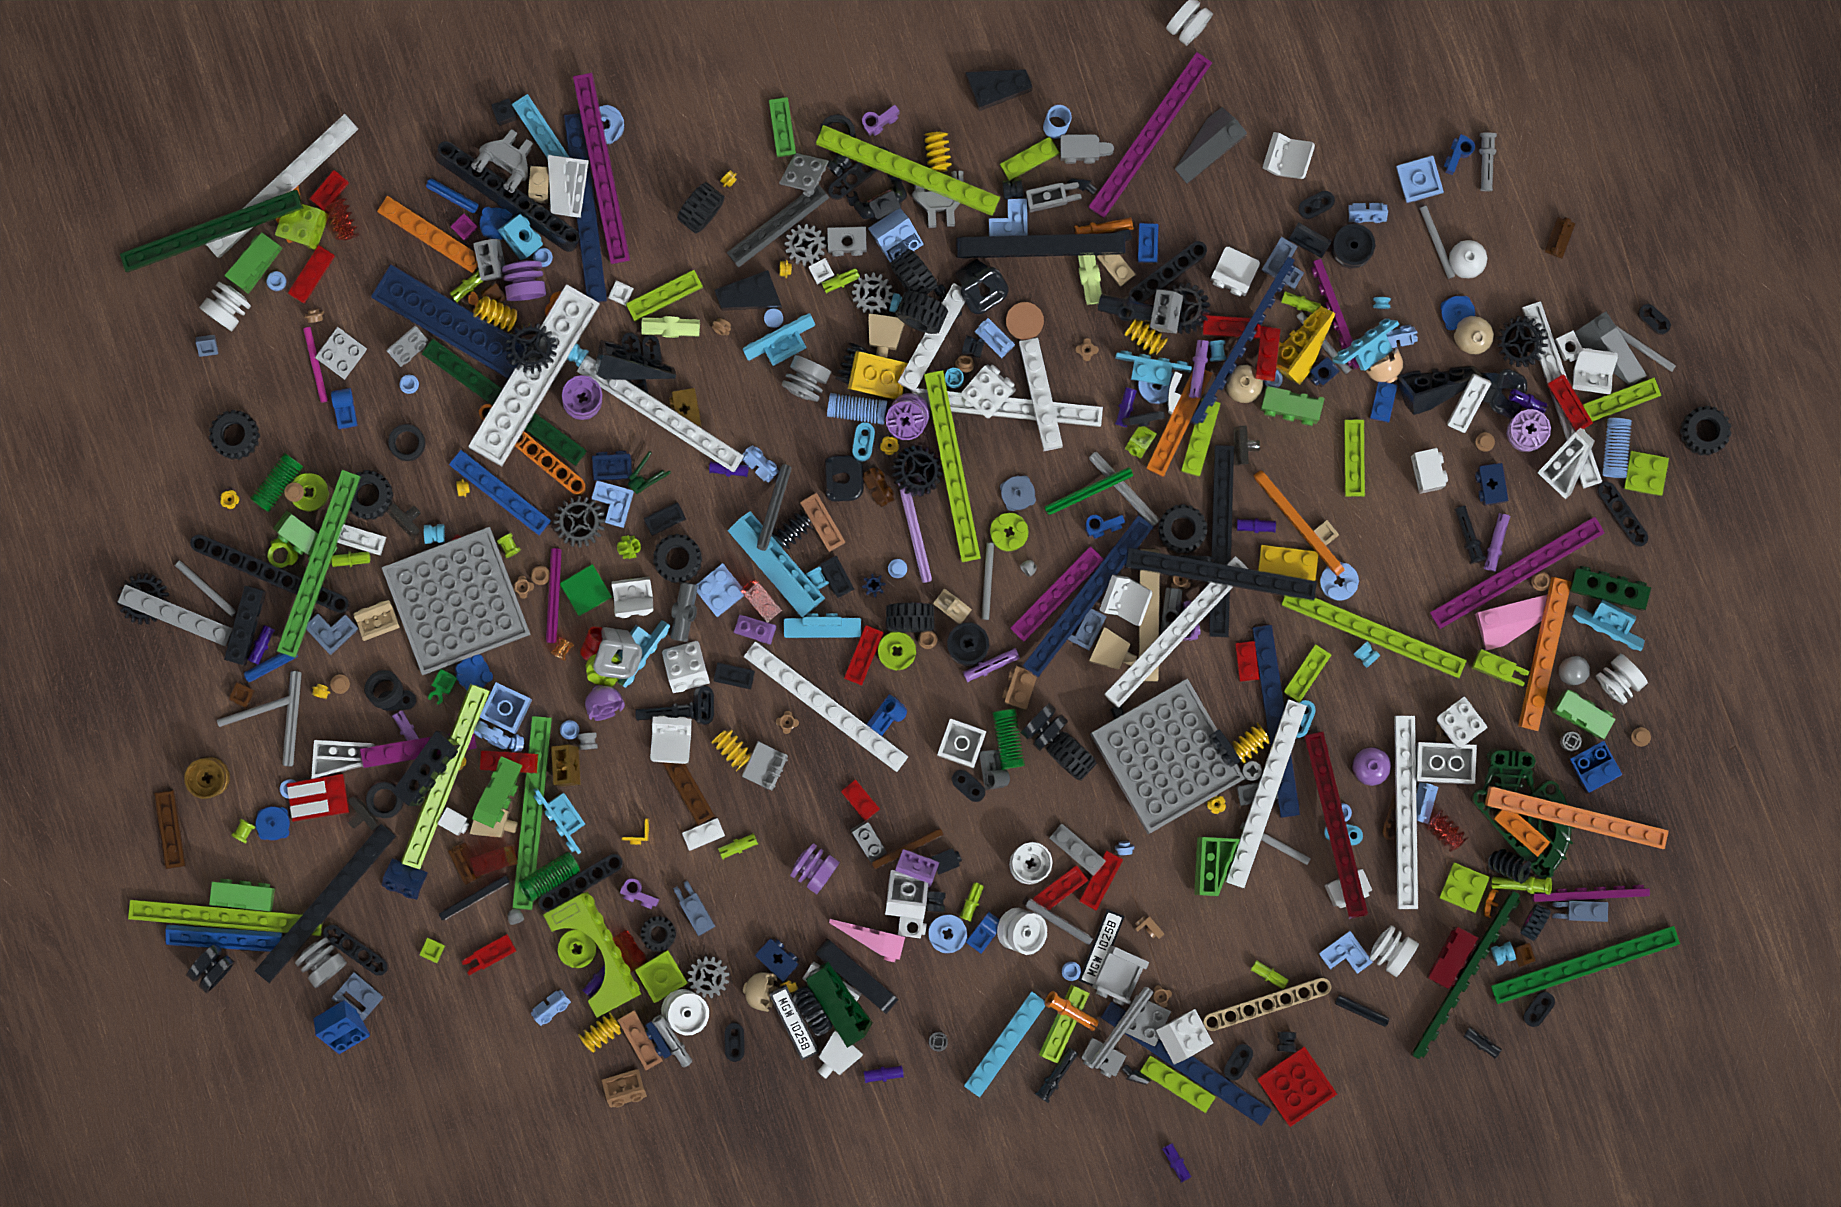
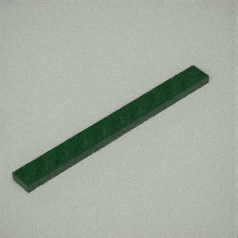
[120,190,304,273]
[422,339,587,466]
[1410,891,1520,1059]

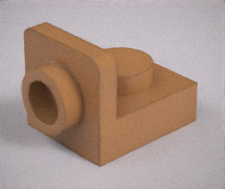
[1135,916,1164,939]

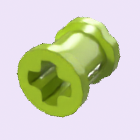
[497,533,521,558]
[231,818,255,844]

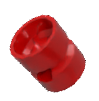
[580,627,603,661]

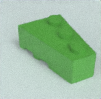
[225,232,283,294]
[1261,386,1325,426]
[273,510,337,560]
[1552,690,1616,740]
[472,756,522,828]
[1194,837,1240,896]
[209,879,275,911]

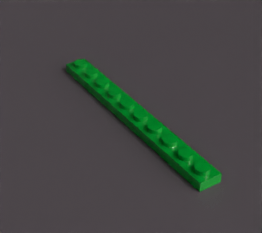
[1491,926,1680,1004]

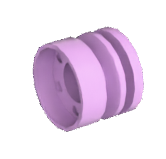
[1507,409,1551,452]

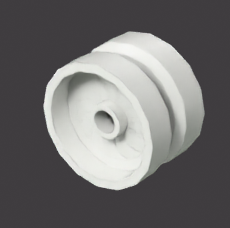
[1166,0,1213,46]
[997,908,1047,955]
[661,989,709,1035]

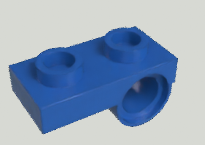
[1444,134,1475,175]
[331,388,358,430]
[1086,515,1125,539]
[866,694,907,736]
[966,912,1000,954]

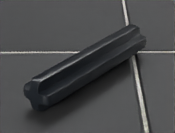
[1335,995,1390,1027]

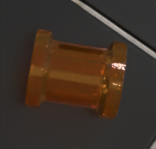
[550,636,574,661]

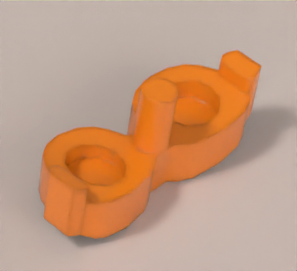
[468,291,481,317]
[545,291,561,316]
[1484,889,1499,918]

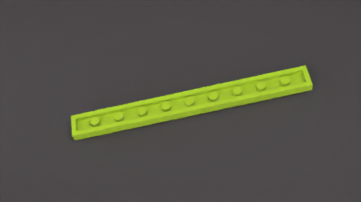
[816,125,1000,216]
[924,370,981,562]
[1281,596,1467,679]
[401,683,490,869]
[128,900,322,936]

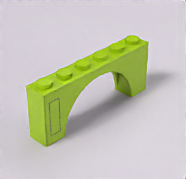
[544,892,641,1018]

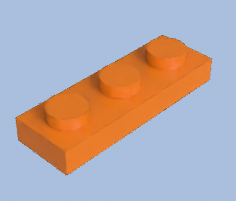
[1493,809,1550,857]

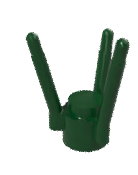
[628,451,671,495]

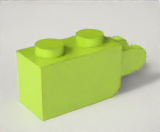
[1472,649,1529,687]

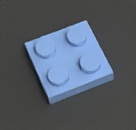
[1396,156,1444,203]
[696,563,747,617]

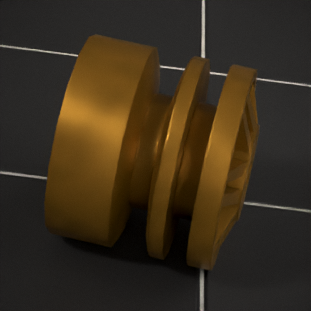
[184,757,230,799]

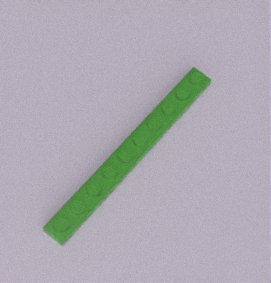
[277,470,361,658]
[513,716,552,910]

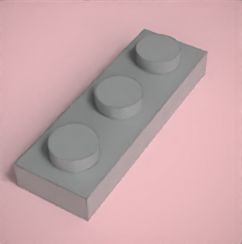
[1050,824,1106,876]

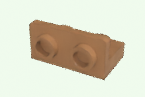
[1002,666,1037,710]
[602,1069,647,1107]

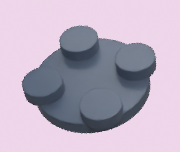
[1000,476,1036,511]

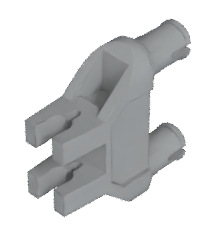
[471,129,533,193]
[912,171,964,228]

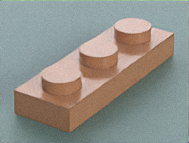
[800,493,846,552]
[618,1010,663,1070]

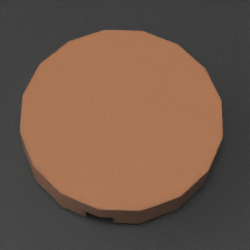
[1006,302,1044,340]

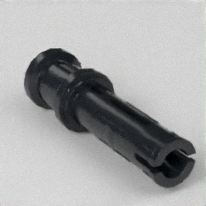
[1454,505,1486,564]
[636,702,694,721]
[1034,1047,1079,1103]

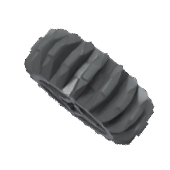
[553,496,605,548]

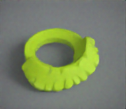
[268,538,298,568]

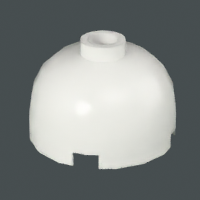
[1449,240,1487,278]

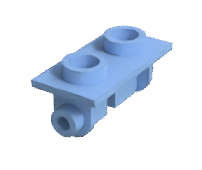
[1348,203,1388,223]
[975,318,1015,358]
[1386,325,1418,348]
[742,445,779,483]
[1416,782,1438,824]
[531,990,571,1026]

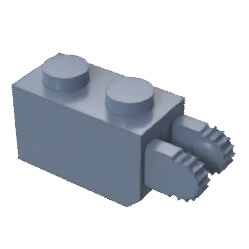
[673,881,716,936]
[1552,901,1608,922]

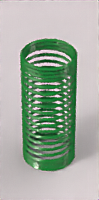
[250,453,303,512]
[992,709,1025,769]
[519,852,580,902]

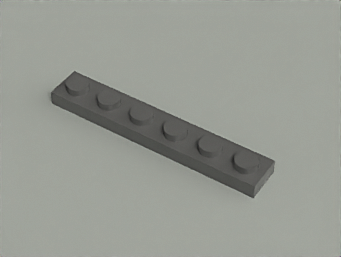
[727,185,829,268]

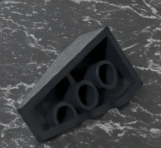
[595,340,676,380]
[1397,366,1483,415]

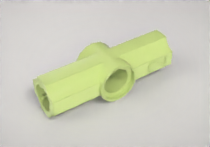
[1078,255,1102,305]
[642,316,700,338]

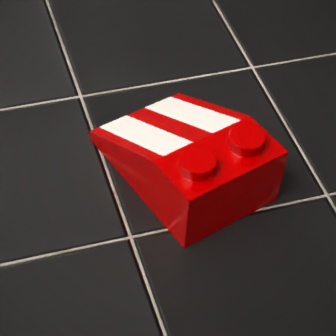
[287,774,350,822]

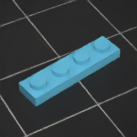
[512,94,569,159]

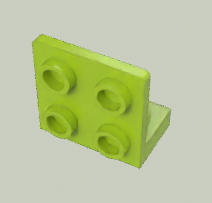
[275,204,329,250]

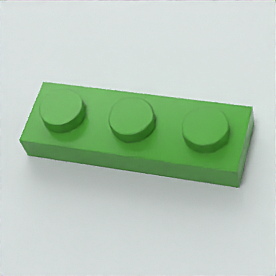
[769,97,796,157]

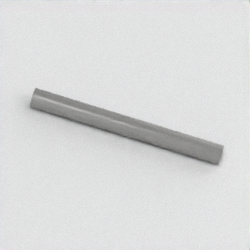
[1420,206,1455,279]
[1296,312,1352,374]
[1616,326,1676,372]
[981,543,994,620]
[175,561,237,617]
[217,696,291,727]
[1240,822,1311,865]

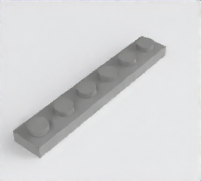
[117,585,232,646]

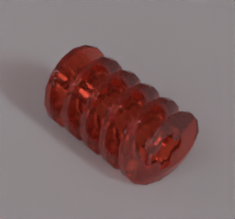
[325,198,360,241]
[1427,810,1469,852]

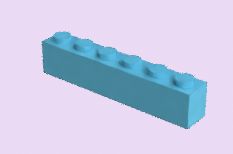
[728,511,825,618]
[964,991,1045,1097]

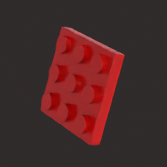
[1257,1046,1338,1127]

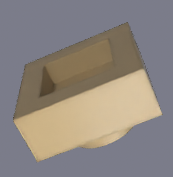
[1314,520,1339,545]

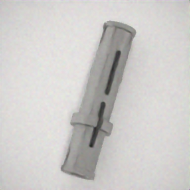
[652,1015,692,1067]

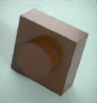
[481,281,506,303]
[229,683,255,708]
[1513,943,1536,967]

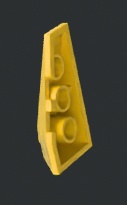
[1276,306,1335,385]

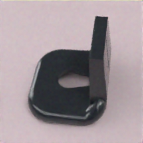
[955,259,1009,314]
[1480,369,1528,419]
[824,455,864,502]

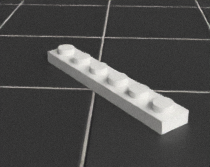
[898,283,965,392]
[1019,338,1063,451]

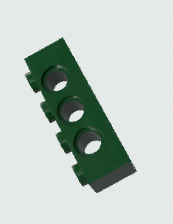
[1569,566,1651,611]

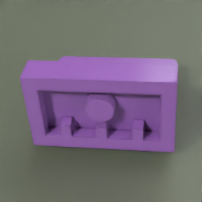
[895,849,939,887]

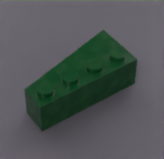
[806,962,873,1048]

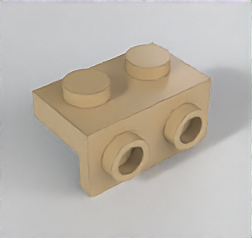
[353,600,400,641]

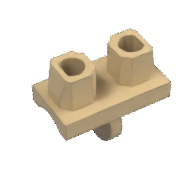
[933,589,972,624]

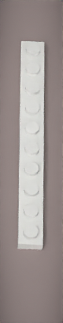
[206,114,358,258]
[1522,301,1602,489]
[577,355,744,472]
[912,388,1103,427]
[1104,556,1248,708]
[744,642,908,772]
[1225,700,1307,888]
[1394,716,1418,909]

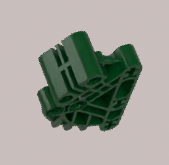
[1471,749,1575,879]

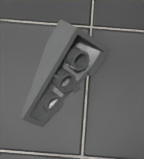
[1175,107,1247,184]
[1574,311,1647,386]

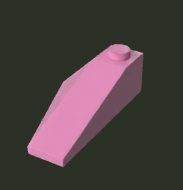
[1475,594,1548,651]
[829,919,905,962]

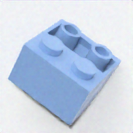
[868,208,924,262]

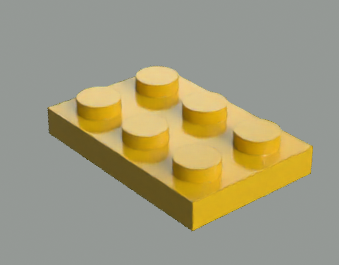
[848,351,908,400]
[1258,545,1318,581]

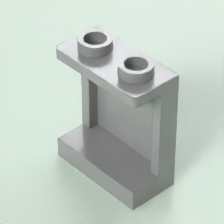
[1092,945,1149,1006]

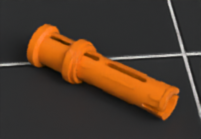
[1074,217,1133,234]
[1044,991,1099,1031]

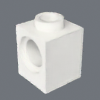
[1554,331,1582,362]
[438,807,469,836]
[898,917,927,938]

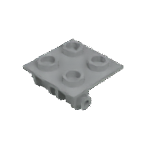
[779,153,829,197]
[386,326,430,367]
[315,327,367,380]
[742,741,788,791]
[1125,995,1171,1046]

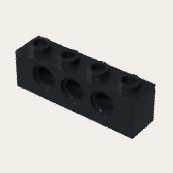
[224,586,266,666]
[392,731,461,806]

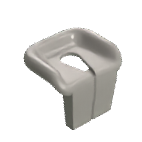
[593,627,642,679]

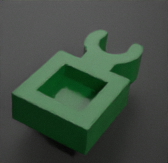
[428,669,458,705]

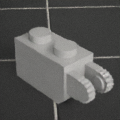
[1060,135,1114,164]
[1025,182,1082,213]

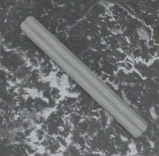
[1089,452,1159,526]
[282,671,301,766]
[1090,987,1153,1069]

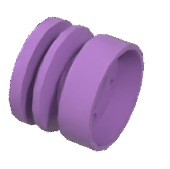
[502,260,546,301]
[562,375,602,420]
[886,393,930,440]
[790,843,840,894]

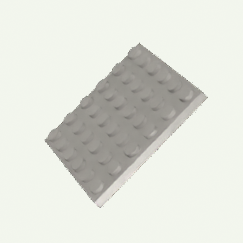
[382,527,531,675]
[1090,679,1245,834]

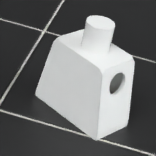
[818,1030,863,1078]

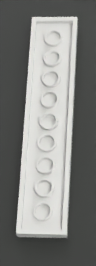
[469,284,600,467]

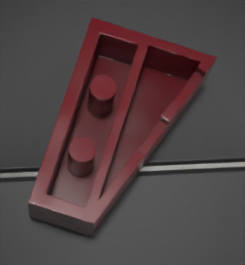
[1426,927,1478,989]

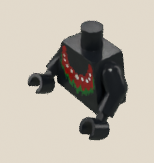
[846,174,907,220]

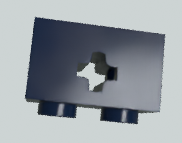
[1475,463,1509,506]
[755,938,799,982]

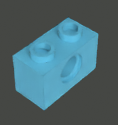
[498,214,543,260]

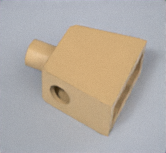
[528,166,550,204]
[869,314,904,358]
[1089,627,1137,669]
[470,800,518,838]

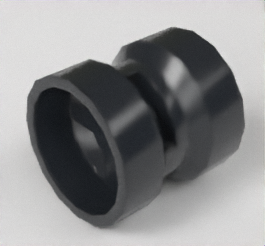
[827,153,852,177]
[1002,179,1023,200]
[962,335,985,358]
[926,891,946,912]
[1277,1032,1297,1052]

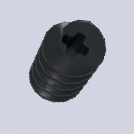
[835,342,870,384]
[772,509,814,550]
[1488,849,1531,884]

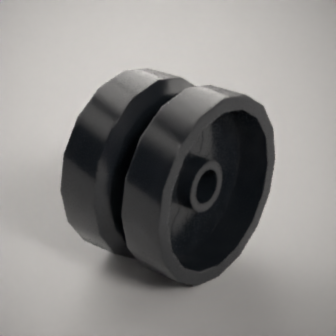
[1331,224,1376,269]
[947,623,989,666]
[1020,703,1068,751]
[186,944,235,993]

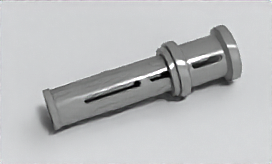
[1479,133,1497,191]

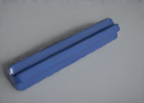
[426,178,479,213]
[244,653,298,682]

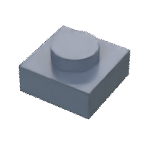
[196,335,218,357]

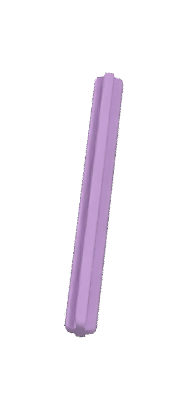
[898,471,932,583]

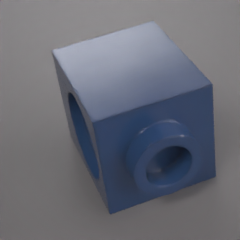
[1309,357,1340,388]

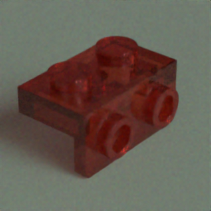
[613,930,647,973]

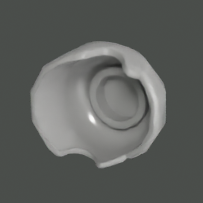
[1559,656,1590,686]

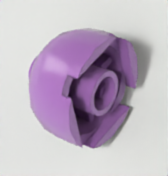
[585,685,625,721]
[1352,747,1391,786]

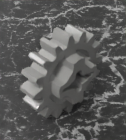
[785,224,826,266]
[852,273,893,314]
[688,957,730,998]

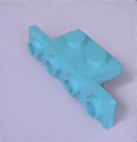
[743,313,815,366]
[1332,319,1399,371]
[1115,351,1192,386]
[1572,599,1645,651]
[784,613,861,638]
[616,620,670,688]
[533,788,585,854]

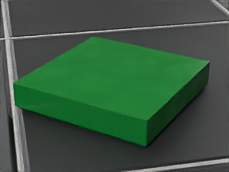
[560,564,612,617]

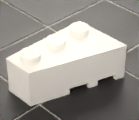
[548,155,588,217]
[1538,428,1595,499]
[312,740,375,779]

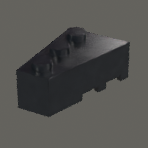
[965,69,1033,111]
[715,270,782,311]

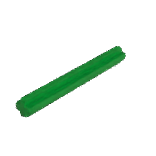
[1045,467,1133,515]

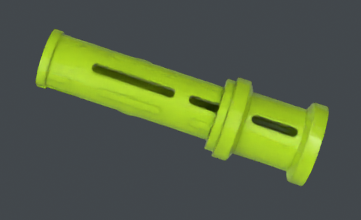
[1492,876,1552,895]

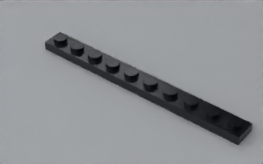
[1209,445,1234,638]
[1125,548,1317,601]
[255,824,396,984]

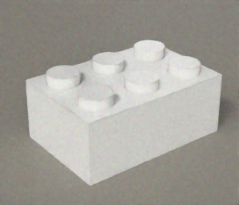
[1416,742,1477,784]

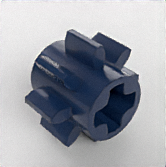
[862,573,886,598]

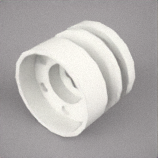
[199,282,251,332]
[1596,654,1648,705]
[1009,842,1053,885]
[1369,925,1419,977]

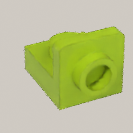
[1125,426,1157,459]

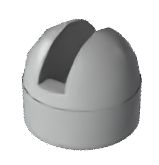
[1020,560,1037,577]
[507,909,524,925]

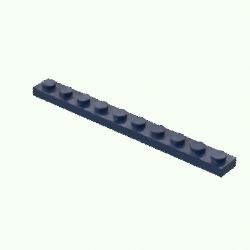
[564,113,607,303]
[1190,256,1296,425]
[1022,515,1153,678]
[1252,625,1300,818]
[1100,1002,1272,1126]

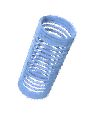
[1043,105,1072,139]
[827,393,887,425]
[1602,418,1632,478]

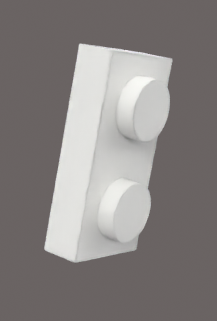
[682,818,725,851]

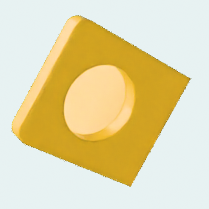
[622,818,649,845]

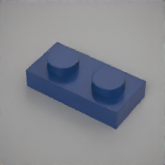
[1138,223,1158,263]
[1370,382,1397,423]

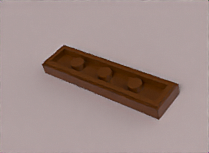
[662,762,715,826]
[154,790,186,869]
[872,828,944,869]

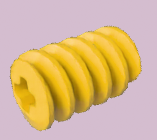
[924,132,952,172]
[473,296,517,332]
[1125,319,1168,357]
[1233,723,1270,763]
[711,730,752,772]
[578,1012,621,1053]

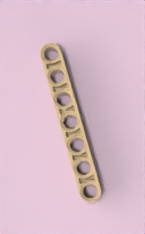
[1139,549,1160,681]
[1202,978,1331,1031]

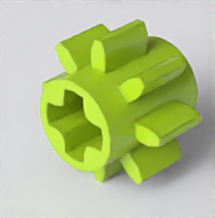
[617,535,641,559]

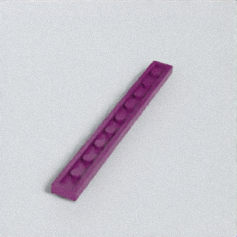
[1088,52,1212,219]
[573,73,631,264]
[1430,517,1605,629]

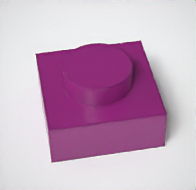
[451,214,478,241]

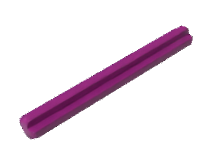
[546,548,562,643]

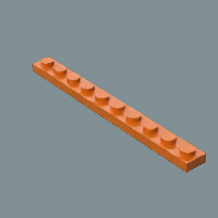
[1485,786,1669,849]

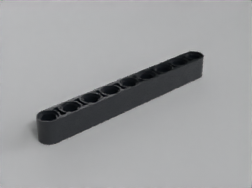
[436,141,580,252]
[956,233,1125,258]
[190,535,350,614]

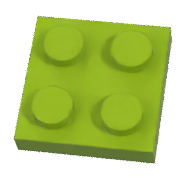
[1624,451,1669,496]
[1439,863,1490,913]
[635,950,688,1003]

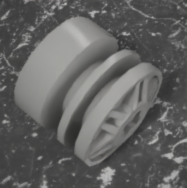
[782,355,831,402]
[295,937,347,988]

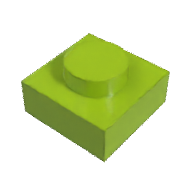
[420,938,445,963]

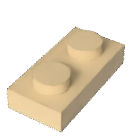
[1096,255,1135,287]

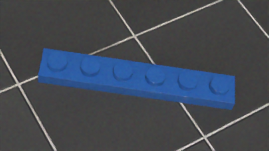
[449,450,551,536]
[165,925,282,952]

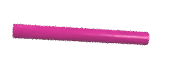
[303,327,328,403]

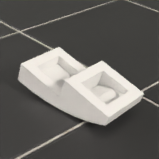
[1167,371,1182,414]

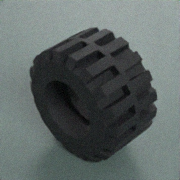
[677,182,725,234]
[890,248,937,295]
[895,291,948,334]
[1680,406,1732,456]
[209,410,260,460]
[349,470,394,520]
[1158,504,1207,554]
[653,534,702,583]
[886,603,934,632]
[1046,731,1097,781]

